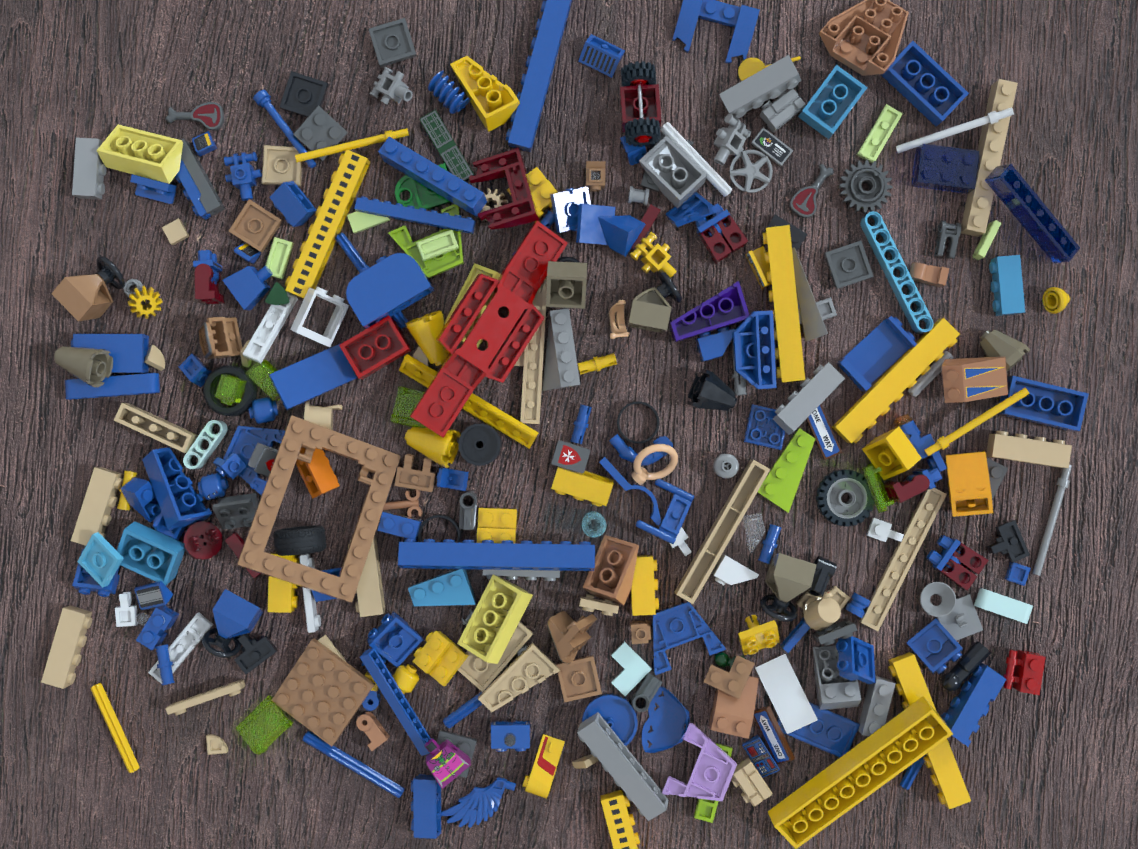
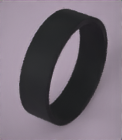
[617,401,659,444]
[418,515,461,543]

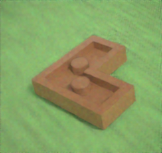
[703,655,755,699]

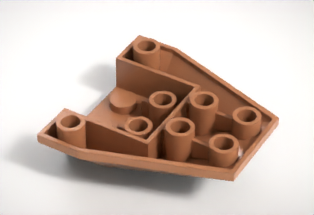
[819,0,909,76]

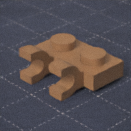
[394,454,436,492]

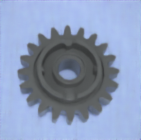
[838,160,893,214]

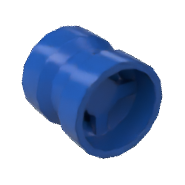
[845,592,871,618]

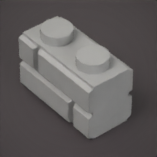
[760,89,806,133]

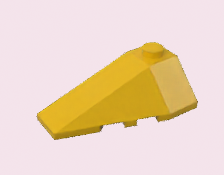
[450,56,520,132]

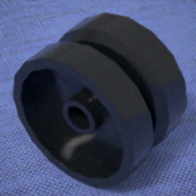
[458,424,502,466]

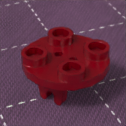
[183,521,223,560]

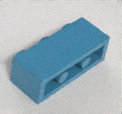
[989,255,1025,316]

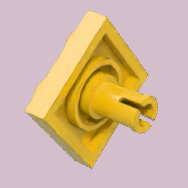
[738,615,780,655]

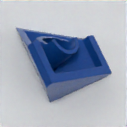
[598,215,646,257]

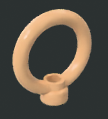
[631,444,678,485]

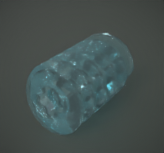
[582,511,606,538]

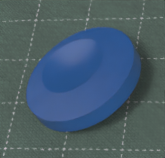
[582,694,638,746]

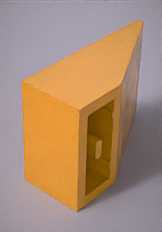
[945,451,993,517]

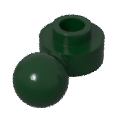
[714,652,746,669]

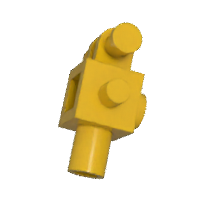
[630,232,677,278]

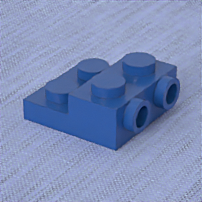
[72,549,120,597]
[367,611,424,668]
[906,618,963,675]
[836,636,876,684]

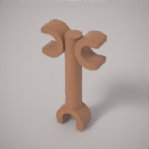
[383,490,423,517]

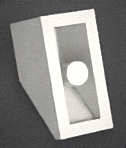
[712,554,759,585]

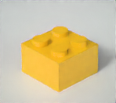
[862,427,922,480]

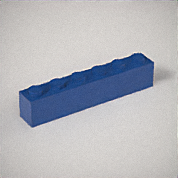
[378,137,487,217]

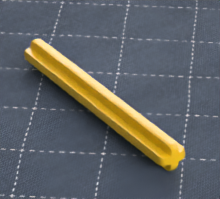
[91,683,139,773]

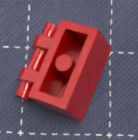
[1003,650,1046,695]

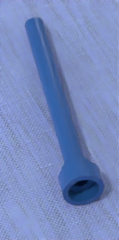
[253,90,316,168]

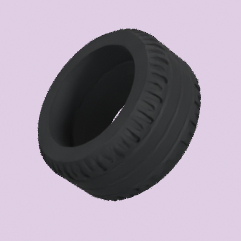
[203,365,257,416]
[273,525,326,556]

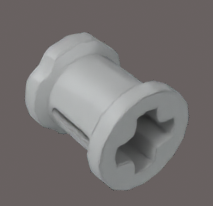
[628,186,649,206]

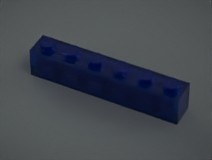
[985,163,1080,263]

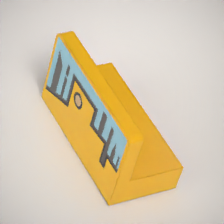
[745,246,772,289]

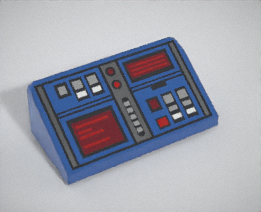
[742,735,780,778]

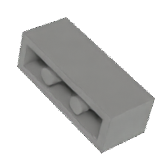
[72,137,106,200]
[858,675,896,737]

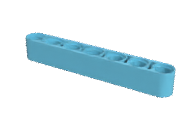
[860,211,934,334]

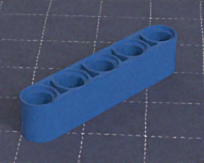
[64,373,160,400]

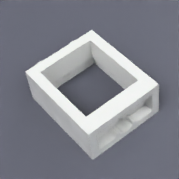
[290,287,349,347]

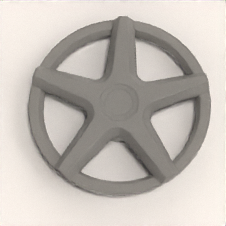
[730,150,773,193]

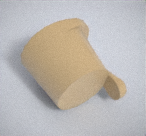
[304,401,343,430]
[803,592,841,630]

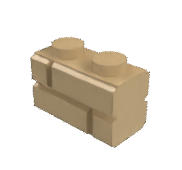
[731,758,773,807]

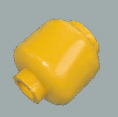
[392,664,419,694]

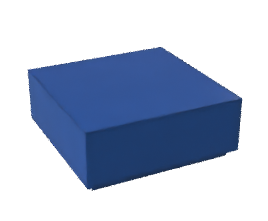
[1005,562,1031,586]

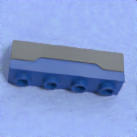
[175,138,225,220]

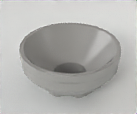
[920,582,956,617]

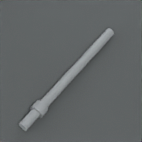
[1032,465,1072,576]

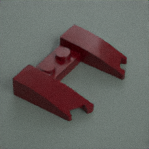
[469,148,539,230]

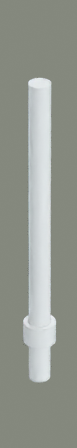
[896,107,1014,153]

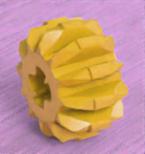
[128,286,162,319]

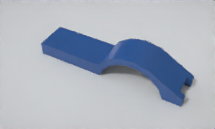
[599,457,662,526]

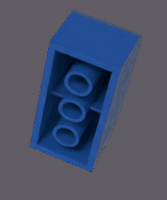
[346,253,435,329]

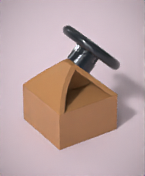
[51,256,125,322]

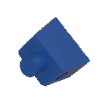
[222,266,273,311]

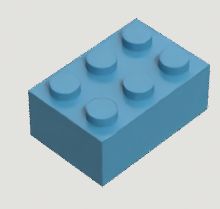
[798,65,868,139]
[117,521,185,586]

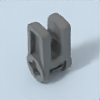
[934,220,961,259]

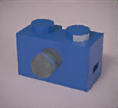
[136,605,179,650]
[491,721,530,752]

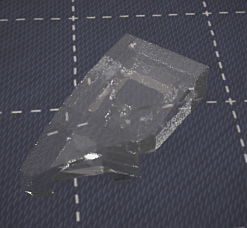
[742,513,766,554]

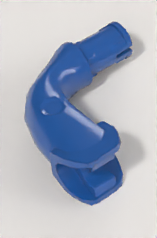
[609,434,673,466]

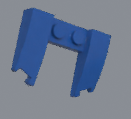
[672,0,760,64]

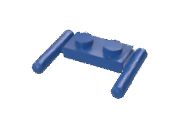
[636,479,694,544]

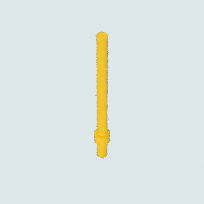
[295,128,409,163]
[924,388,1029,456]

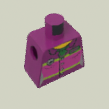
[424,738,471,789]

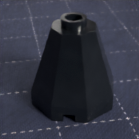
[687,369,737,411]

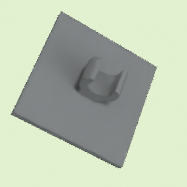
[937,594,983,641]

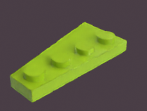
[758,428,815,513]

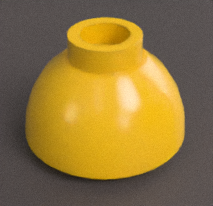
[1042,287,1070,314]

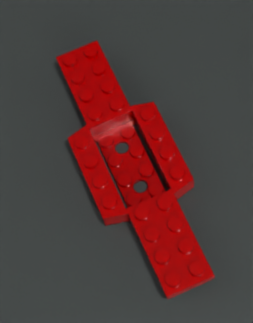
[410,221,568,438]

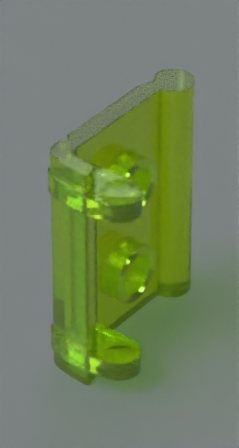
[390,386,427,428]
[862,463,895,513]
[236,695,293,755]

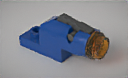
[894,414,947,472]

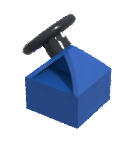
[202,589,263,658]

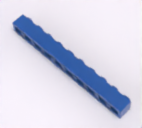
[354,196,476,234]
[360,648,431,756]

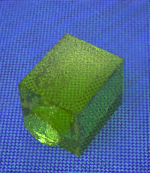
[215,375,247,406]

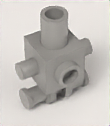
[369,67,413,105]
[714,114,751,165]

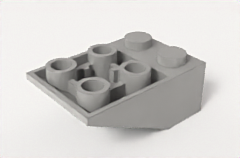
[813,646,861,710]

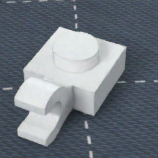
[866,517,904,542]
[669,527,691,556]
[115,592,138,627]

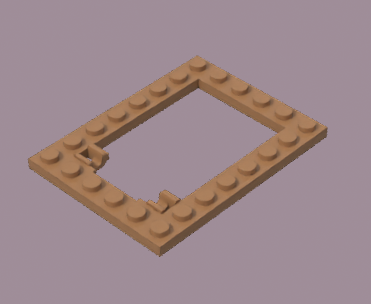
[237,415,401,603]

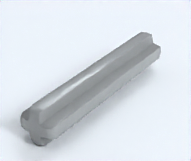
[908,351,954,397]

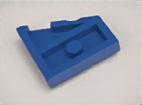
[666,192,717,227]

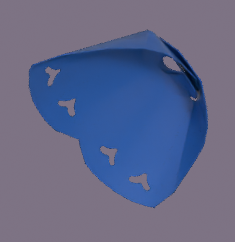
[642,686,690,753]

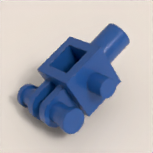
[224,152,261,201]

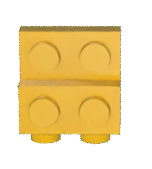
[507,167,557,218]
[477,508,517,544]
[412,631,469,686]

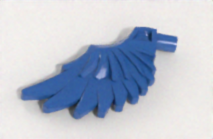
[441,777,516,828]

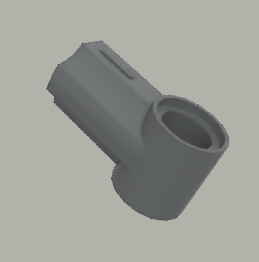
[459,491,478,530]
[631,673,663,712]

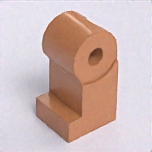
[910,262,950,287]
[356,712,390,751]

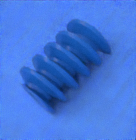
[428,71,470,114]

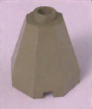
[980,330,1030,372]

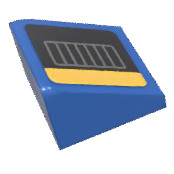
[192,131,218,157]
[233,242,261,264]

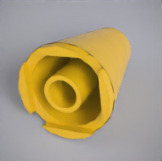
[406,311,448,366]
[405,427,461,468]

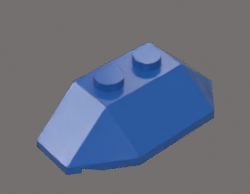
[733,310,777,389]

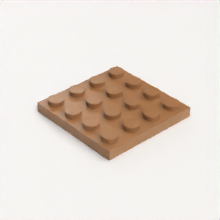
[271,638,375,747]

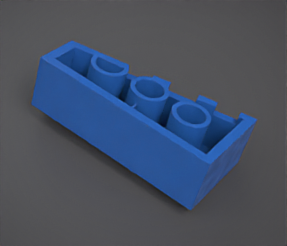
[142,447,212,530]

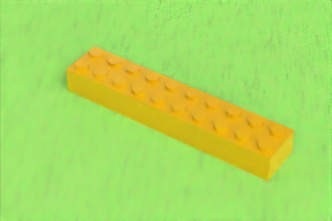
[768,697,953,849]

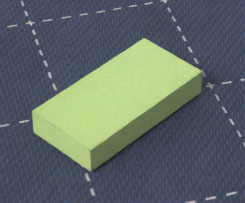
[347,211,390,234]
[972,220,1001,260]
[416,230,459,261]
[266,237,294,280]

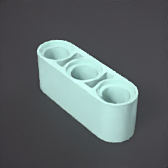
[183,420,228,469]
[974,588,1033,624]

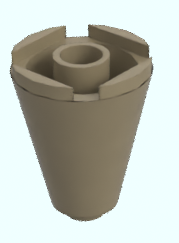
[54,346,113,388]

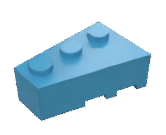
[408,569,477,606]

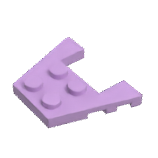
[662,723,737,801]

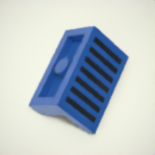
[578,34,625,78]

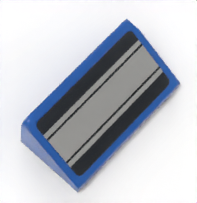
[134,581,173,610]

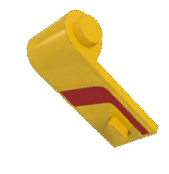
[522,734,565,799]

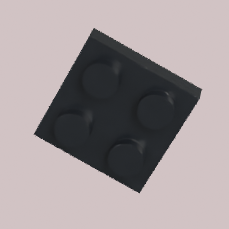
[280,71,329,117]

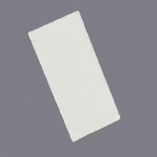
[755,654,818,734]

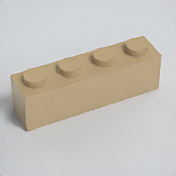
[114,403,199,453]
[986,431,1072,468]
[71,467,123,546]
[348,536,386,617]
[41,605,92,689]

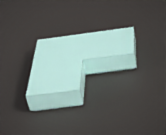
[611,641,652,696]

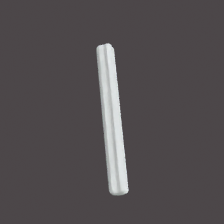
[660,122,732,197]

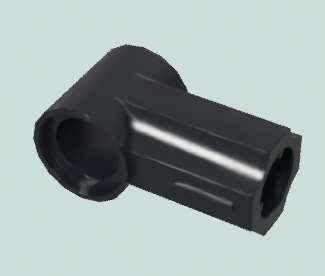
[806,556,837,597]

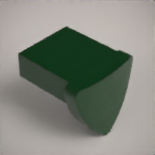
[265,282,290,305]

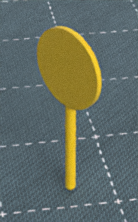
[738,56,801,81]

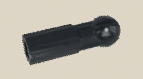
[942,641,991,691]

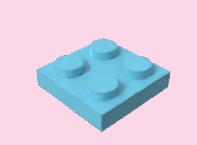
[77,532,124,588]

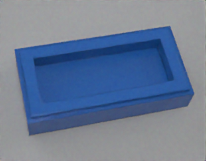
[780,617,810,653]

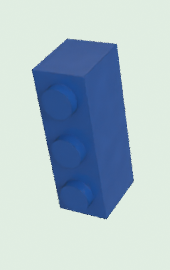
[411,774,441,839]

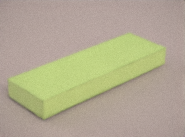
[857,104,903,164]

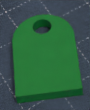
[395,163,451,210]

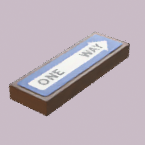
[806,404,842,460]
[754,706,795,764]

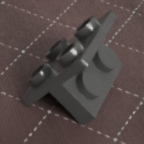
[212,493,258,529]

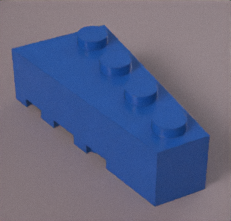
[941,663,1006,747]

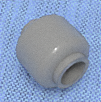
[713,454,739,479]

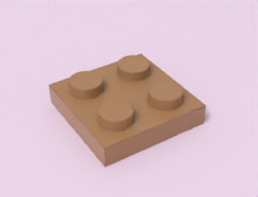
[229,199,283,253]
[556,655,602,703]

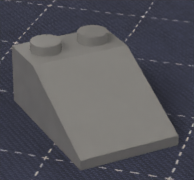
[639,135,707,209]

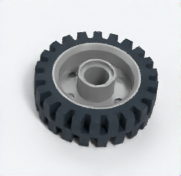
[816,469,875,526]

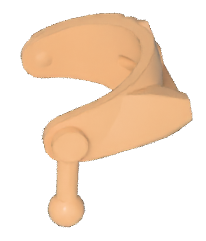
[609,300,630,339]

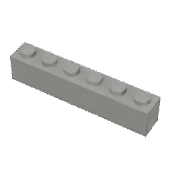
[577,712,669,821]

